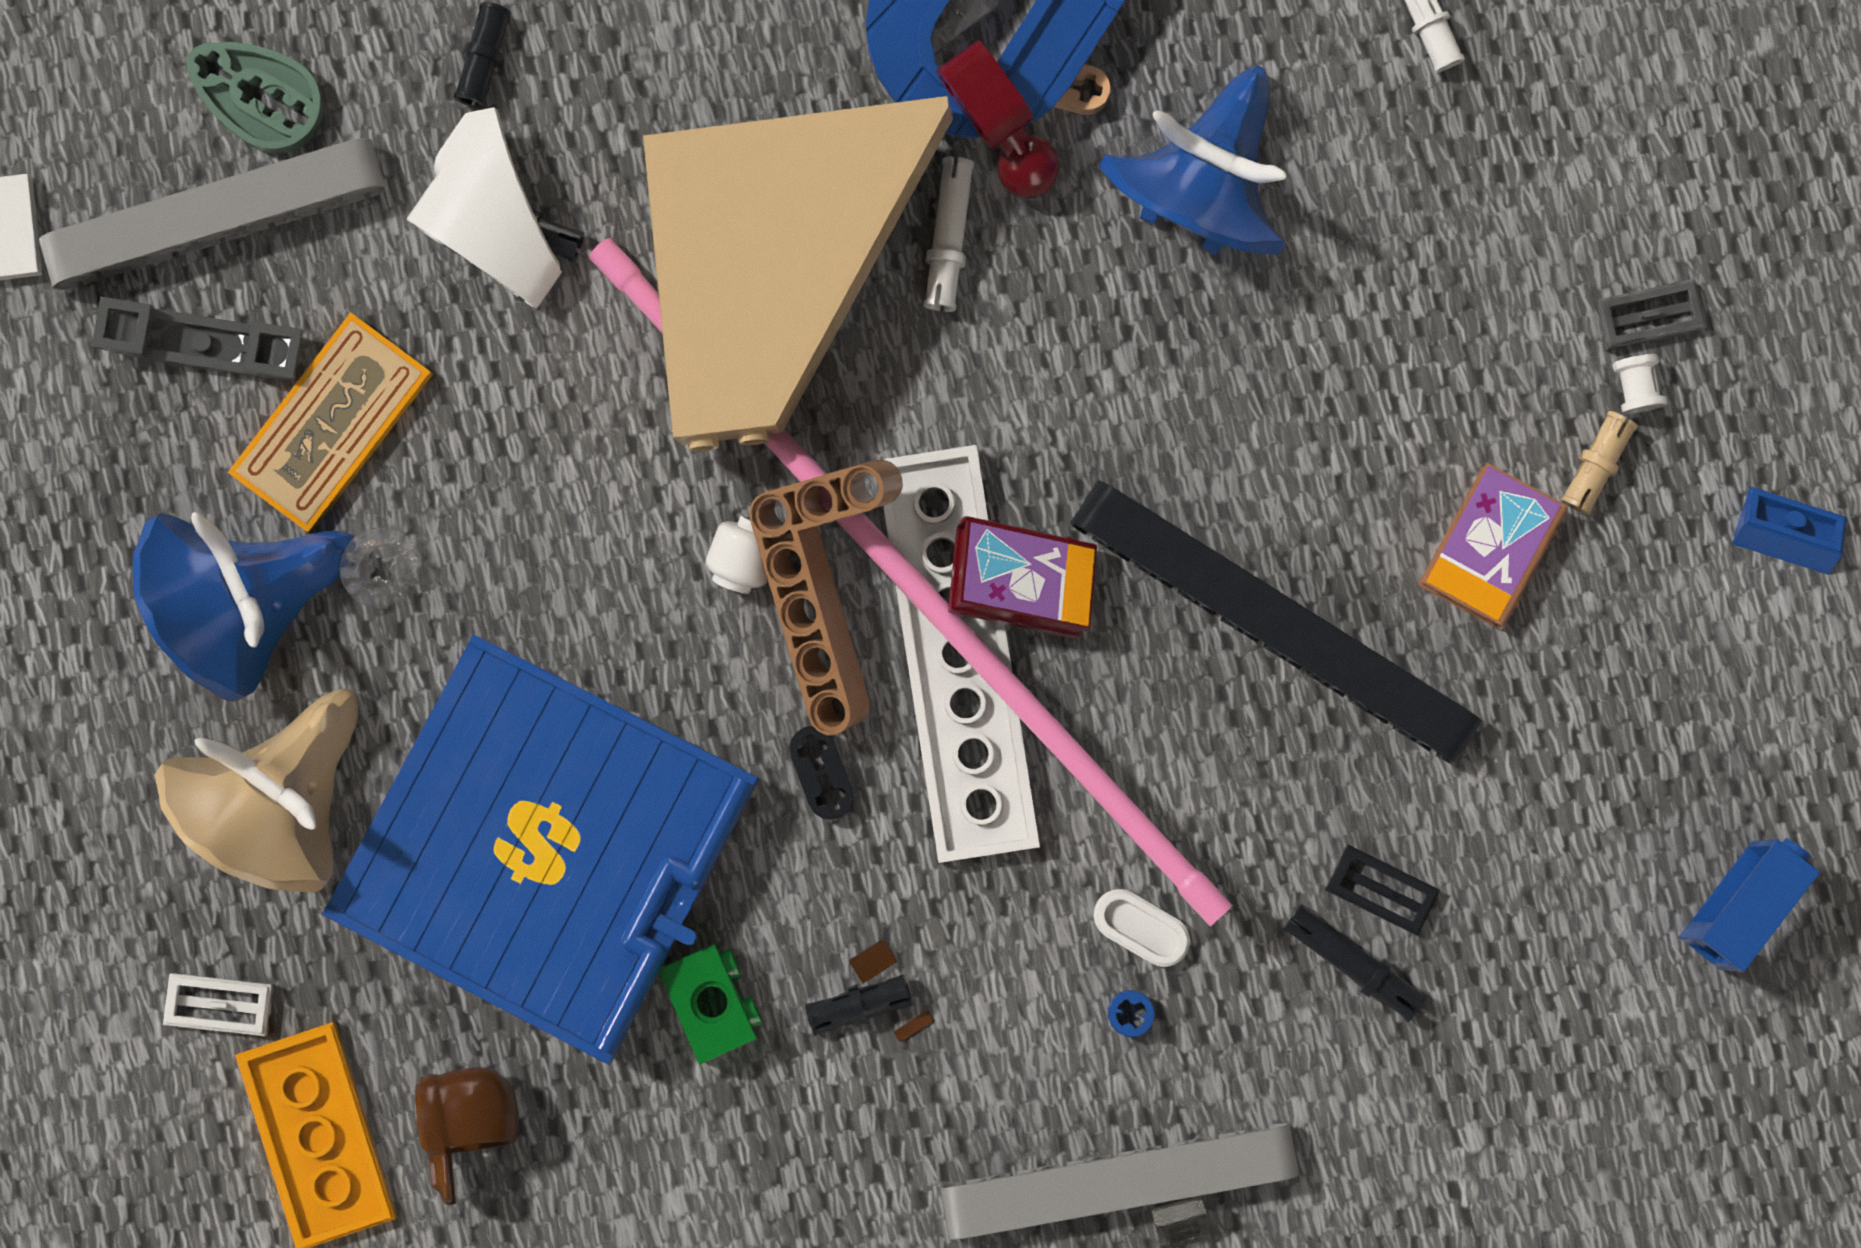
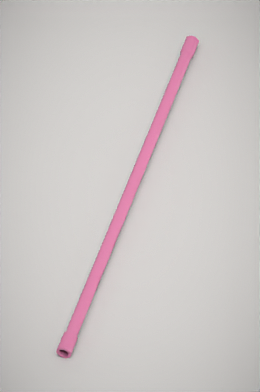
[589,238,1233,927]

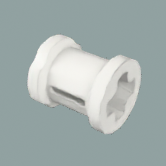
[1613,354,1668,414]

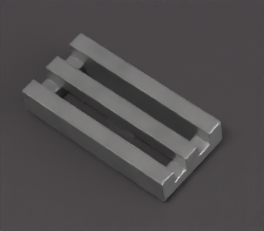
[1594,278,1707,351]

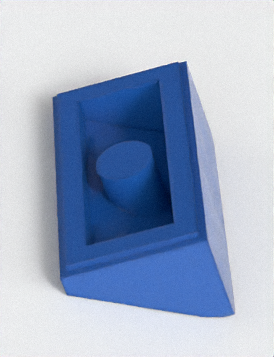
[1732,486,1847,575]

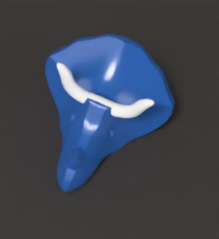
[1099,65,1286,255]
[133,512,361,701]

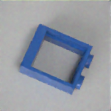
[1678,838,1820,972]

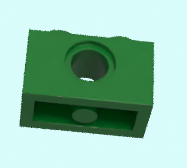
[659,943,763,1065]

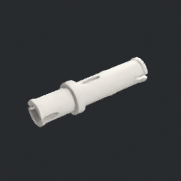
[924,157,974,312]

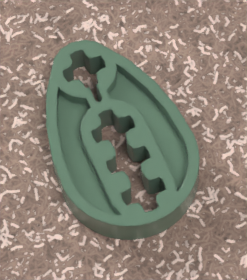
[186,42,325,154]

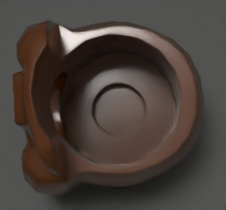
[415,1067,519,1205]

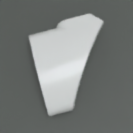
[406,107,562,309]

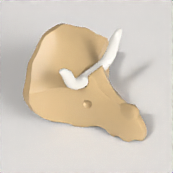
[154,688,359,893]

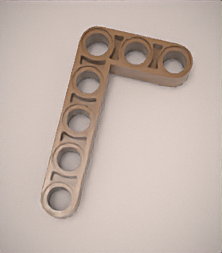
[749,459,903,735]

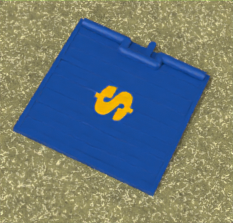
[321,634,760,1065]

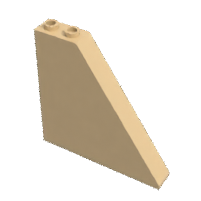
[643,96,953,452]

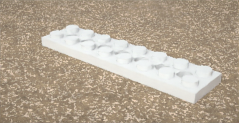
[883,445,1040,863]

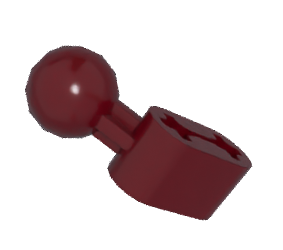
[936,40,1061,199]

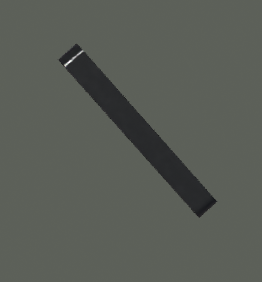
[1070,480,1482,765]

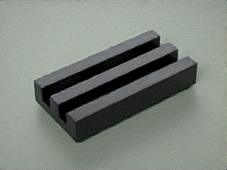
[1324,844,1440,936]

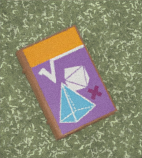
[1418,463,1568,630]

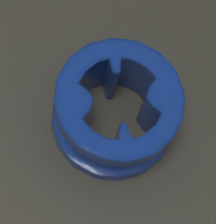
[1108,990,1154,1037]

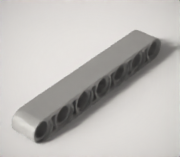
[39,138,386,290]
[940,1123,1300,1240]

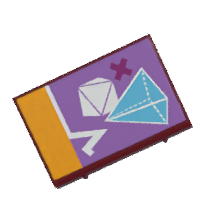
[948,516,1097,639]

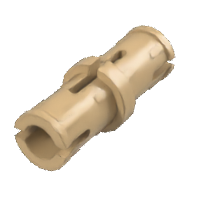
[1560,411,1638,516]

